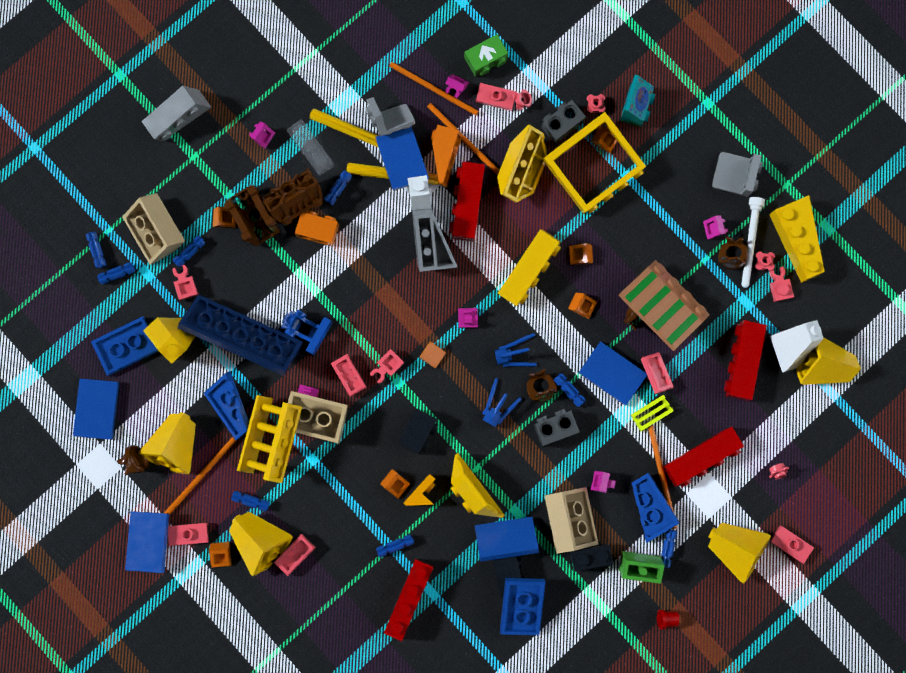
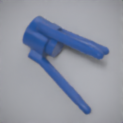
[495,333,537,367]
[482,378,522,427]

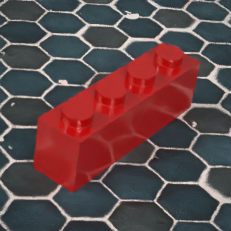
[449,161,485,242]
[724,320,767,401]
[663,427,744,488]
[384,559,434,641]

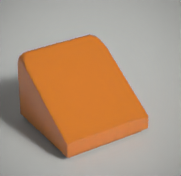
[591,127,617,153]
[213,207,236,228]
[569,243,593,265]
[568,292,597,319]
[420,341,446,369]
[380,469,410,499]
[209,542,231,568]

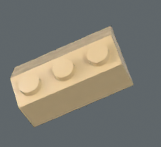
[122,193,185,265]
[288,391,348,444]
[544,487,598,554]

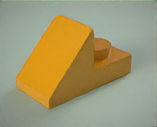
[404,474,436,506]

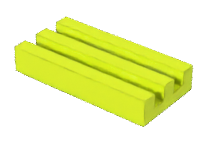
[630,395,673,431]

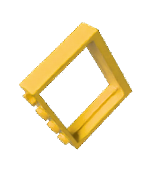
[543,112,646,214]

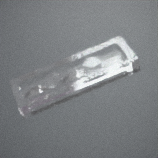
[286,119,334,176]

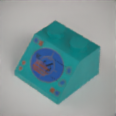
[620,75,655,127]

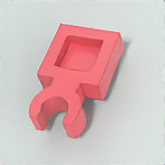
[172,265,198,301]
[769,267,794,302]
[370,349,404,384]

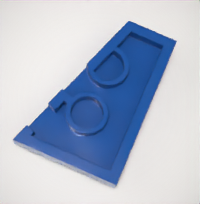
[203,371,249,440]
[632,473,680,543]

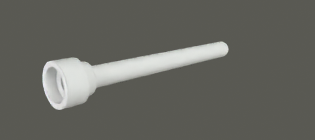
[742,197,765,288]

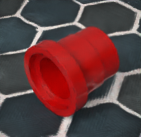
[657,610,679,630]

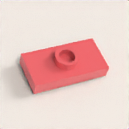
[476,83,516,111]
[641,352,674,394]
[331,354,367,397]
[168,523,209,546]
[769,526,814,564]
[274,534,316,576]

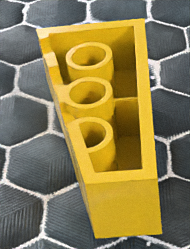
[770,195,825,283]
[498,229,561,306]

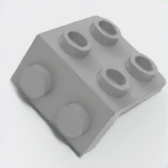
[365,97,415,136]
[712,152,763,197]

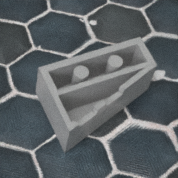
[142,86,212,141]
[412,209,457,272]

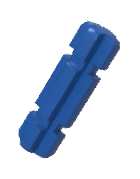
[324,170,352,205]
[86,231,106,268]
[172,236,205,267]
[97,262,135,284]
[554,373,586,407]
[231,491,270,511]
[661,529,677,568]
[376,534,414,557]

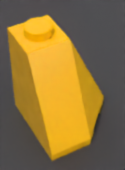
[143,317,196,364]
[796,337,861,385]
[139,412,196,474]
[229,512,293,576]
[708,523,771,584]

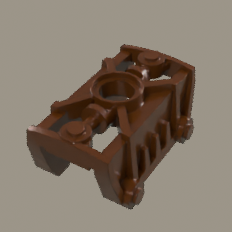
[260,168,323,226]
[224,183,281,246]

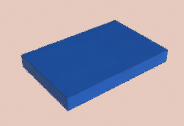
[375,126,429,191]
[91,316,159,376]
[578,341,647,406]
[73,379,119,440]
[125,511,169,573]
[475,517,539,562]
[500,578,546,635]

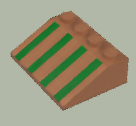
[618,260,710,351]

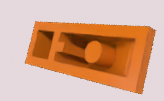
[431,125,463,188]

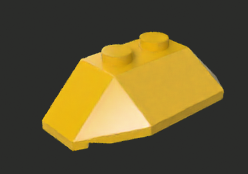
[497,125,547,203]
[450,453,505,518]

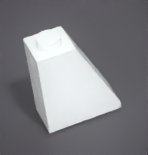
[408,175,432,211]
[770,320,824,372]

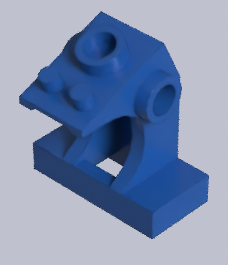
[282,310,332,356]

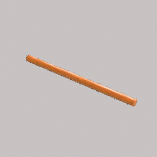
[389,62,479,116]
[427,103,500,176]
[648,426,678,529]
[164,437,237,515]

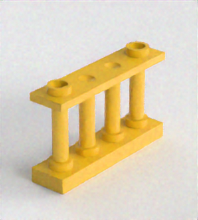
[237,395,302,483]

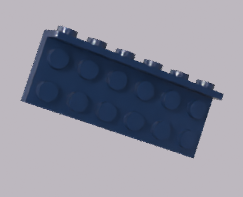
[178,295,303,376]

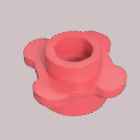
[513,89,532,110]
[587,94,605,113]
[755,252,775,271]
[769,463,789,480]

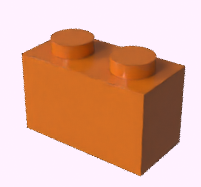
[295,211,339,247]

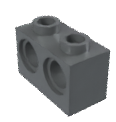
[541,100,586,145]
[534,409,579,446]

